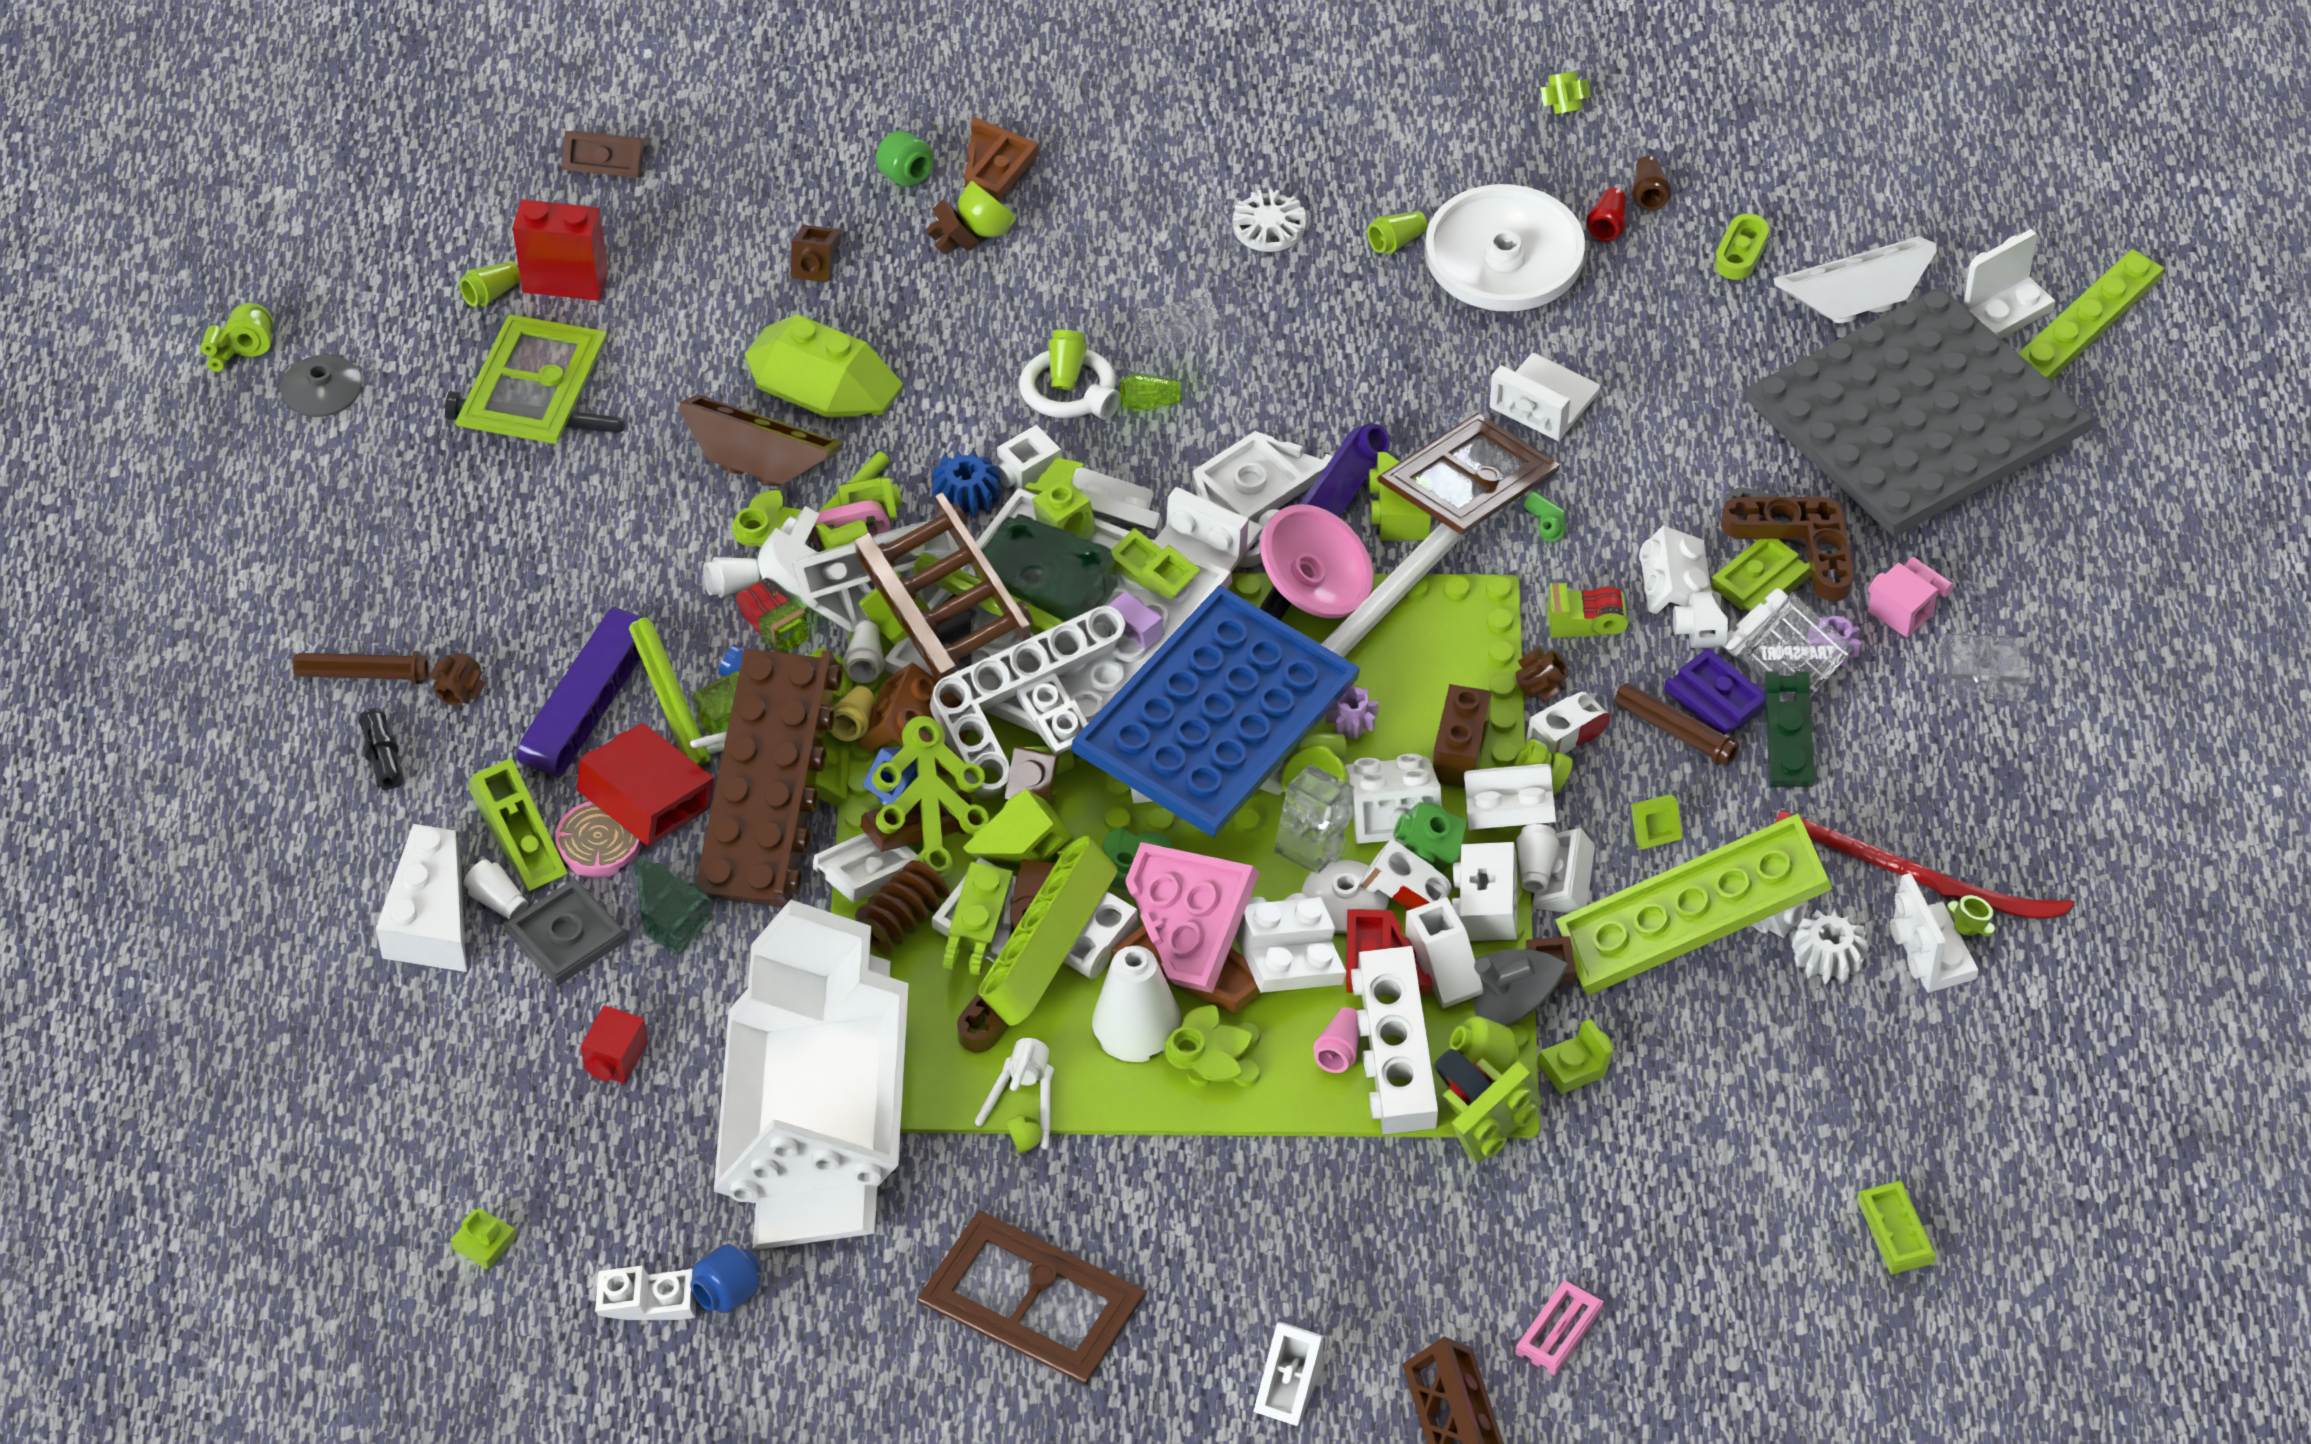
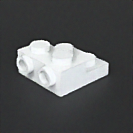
[1235,893,1346,993]

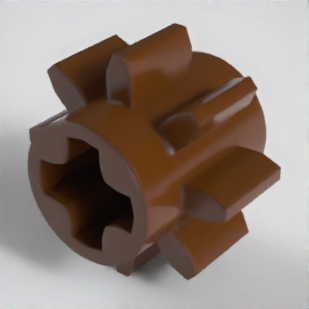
[1515,646,1569,702]
[429,653,485,706]

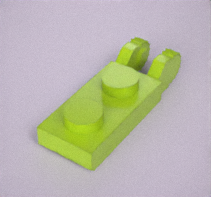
[943,862,1013,975]

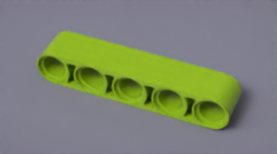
[978,836,1118,1026]

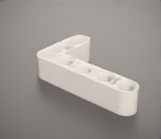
[930,606,1125,800]

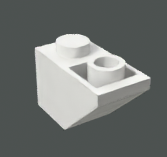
[1405,897,1483,1009]

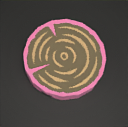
[555,801,642,878]

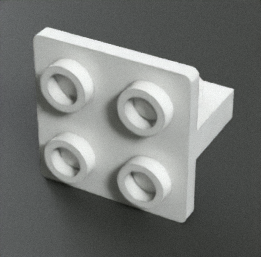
[1154,487,1262,572]

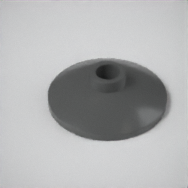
[281,355,362,417]

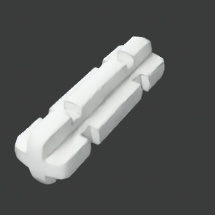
[1722,588,1793,658]

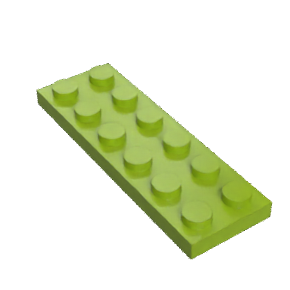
[1555,813,1833,996]

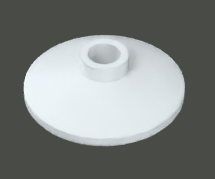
[1302,860,1389,934]

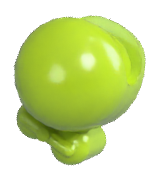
[200,302,274,372]

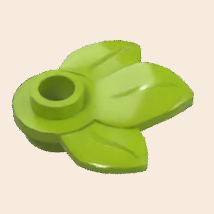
[732,490,802,548]
[1164,1005,1252,1082]

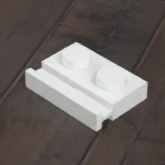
[813,833,917,903]

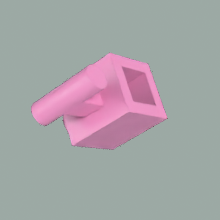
[1868,557,1954,638]

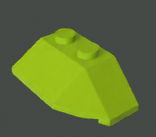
[745,314,903,417]

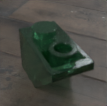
[633,855,711,955]

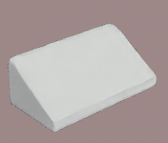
[1532,828,1595,913]

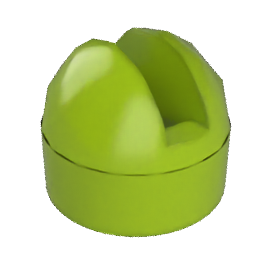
[1005,1115,1042,1155]

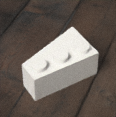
[376,824,467,972]

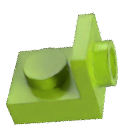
[1537,1019,1613,1094]

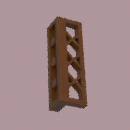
[1402,1336,1504,1444]

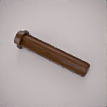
[293,651,429,685]
[1614,683,1740,766]

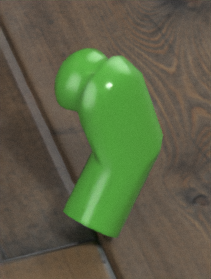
[1524,491,1566,542]

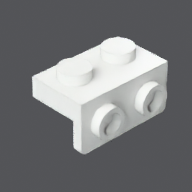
[1639,526,1711,614]

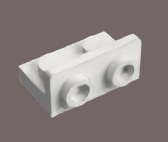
[1072,467,1160,530]
[1464,764,1556,830]

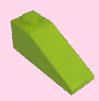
[467,757,568,893]

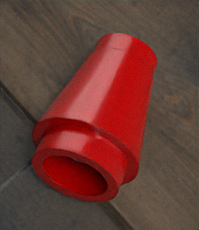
[1586,188,1626,242]

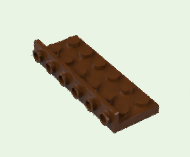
[694,649,843,907]

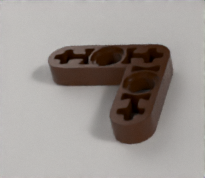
[1720,497,1854,601]

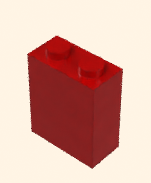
[512,199,608,301]
[577,722,714,846]

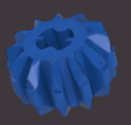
[932,450,1000,518]

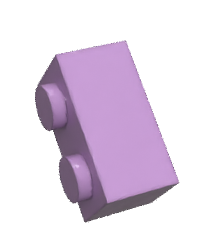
[1107,591,1165,650]

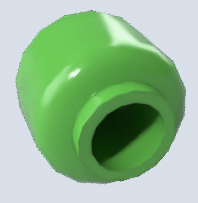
[876,130,934,187]

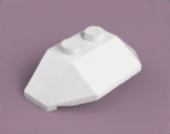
[1774,236,1937,323]
[792,519,959,632]

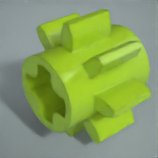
[1540,71,1591,114]

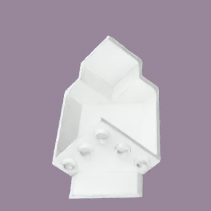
[714,900,909,1250]

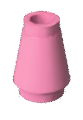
[1313,1007,1360,1073]

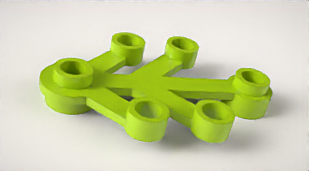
[872,716,989,879]

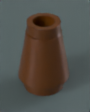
[1632,156,1671,211]

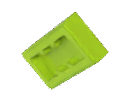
[1857,1180,1936,1275]

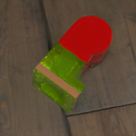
[736,577,809,653]

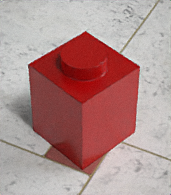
[580,1005,648,1084]

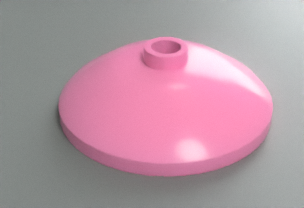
[1260,504,1373,619]

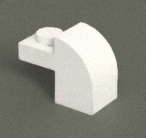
[758,506,819,610]

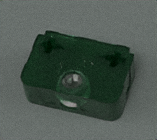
[975,514,1118,622]

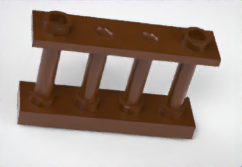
[854,492,1033,683]

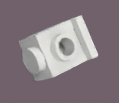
[997,425,1061,491]

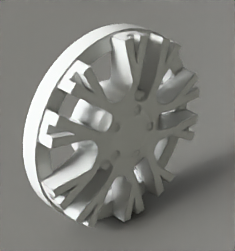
[1232,189,1306,252]

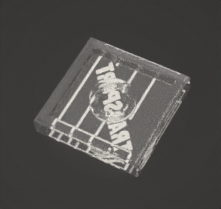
[1737,592,1855,702]

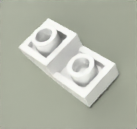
[1017,673,1088,755]
[595,1266,697,1320]

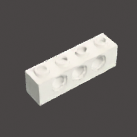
[1351,946,1438,1134]

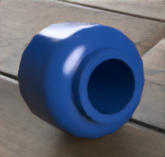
[690,1244,760,1313]

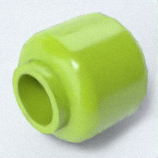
[1449,1016,1519,1075]

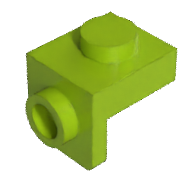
[837,476,902,523]

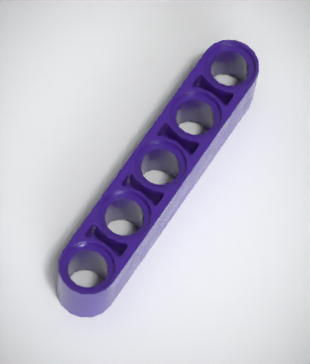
[517,607,655,778]

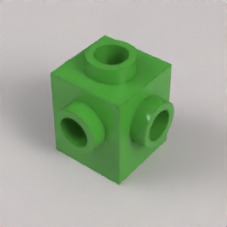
[1393,801,1467,873]

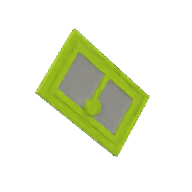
[455,314,607,444]

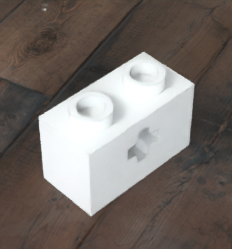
[1452,842,1518,941]

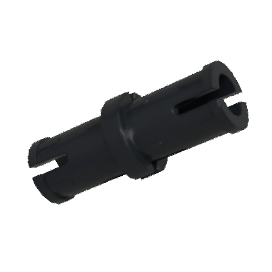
[358,708,404,791]

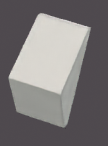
[1253,1321,1324,1426]

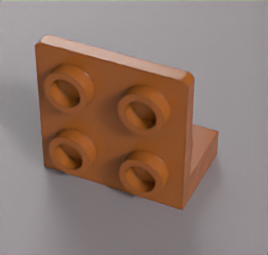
[856,662,970,776]

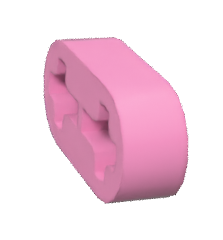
[811,500,890,548]

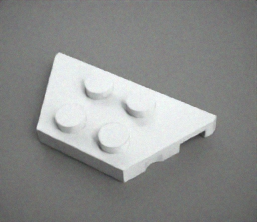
[1192,431,1333,523]

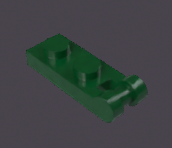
[1764,671,1815,787]

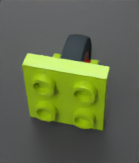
[1435,1049,1543,1164]

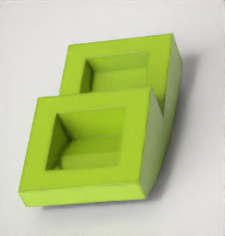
[1106,528,1201,600]

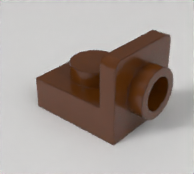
[790,225,841,282]

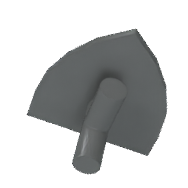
[1473,949,1569,1027]

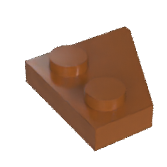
[964,117,1039,202]

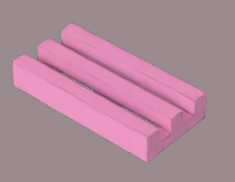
[1515,1280,1604,1376]

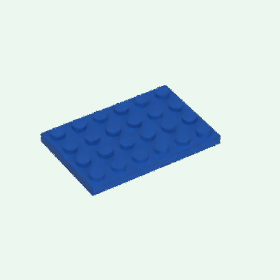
[1071,585,1360,838]

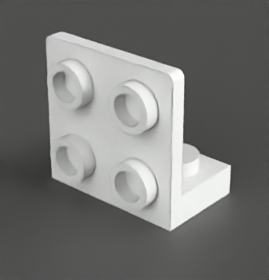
[1963,229,2055,339]
[1490,353,1600,441]
[1345,754,1442,844]
[1890,873,1978,993]

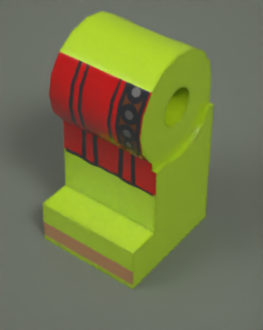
[1547,583,1628,638]

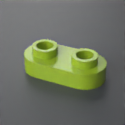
[1715,213,1769,280]

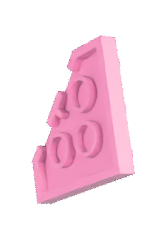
[1125,842,1260,993]

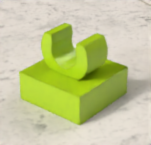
[1631,794,1682,849]
[450,1208,517,1270]

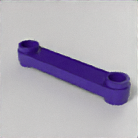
[1300,424,1390,518]

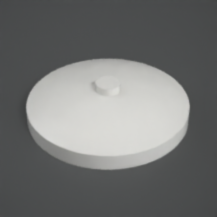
[1425,184,1585,311]

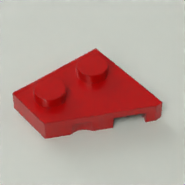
[1346,909,1432,995]

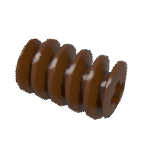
[855,860,949,956]

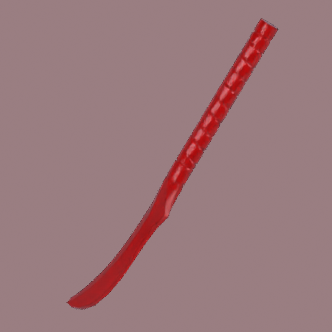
[1775,810,2075,919]

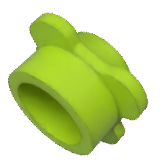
[1947,895,1995,937]

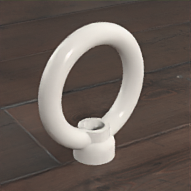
[1019,349,1121,420]

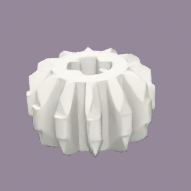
[1792,908,1868,985]

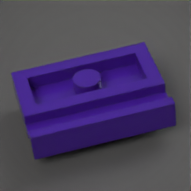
[1664,648,1765,735]

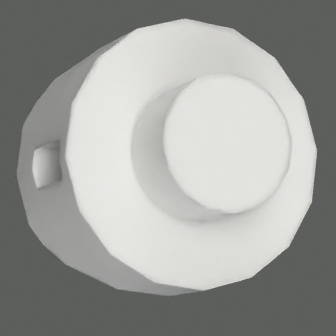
[1673,591,1728,648]

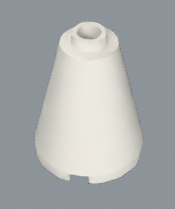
[1092,946,1181,1062]

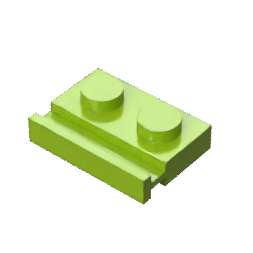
[1711,539,1811,612]

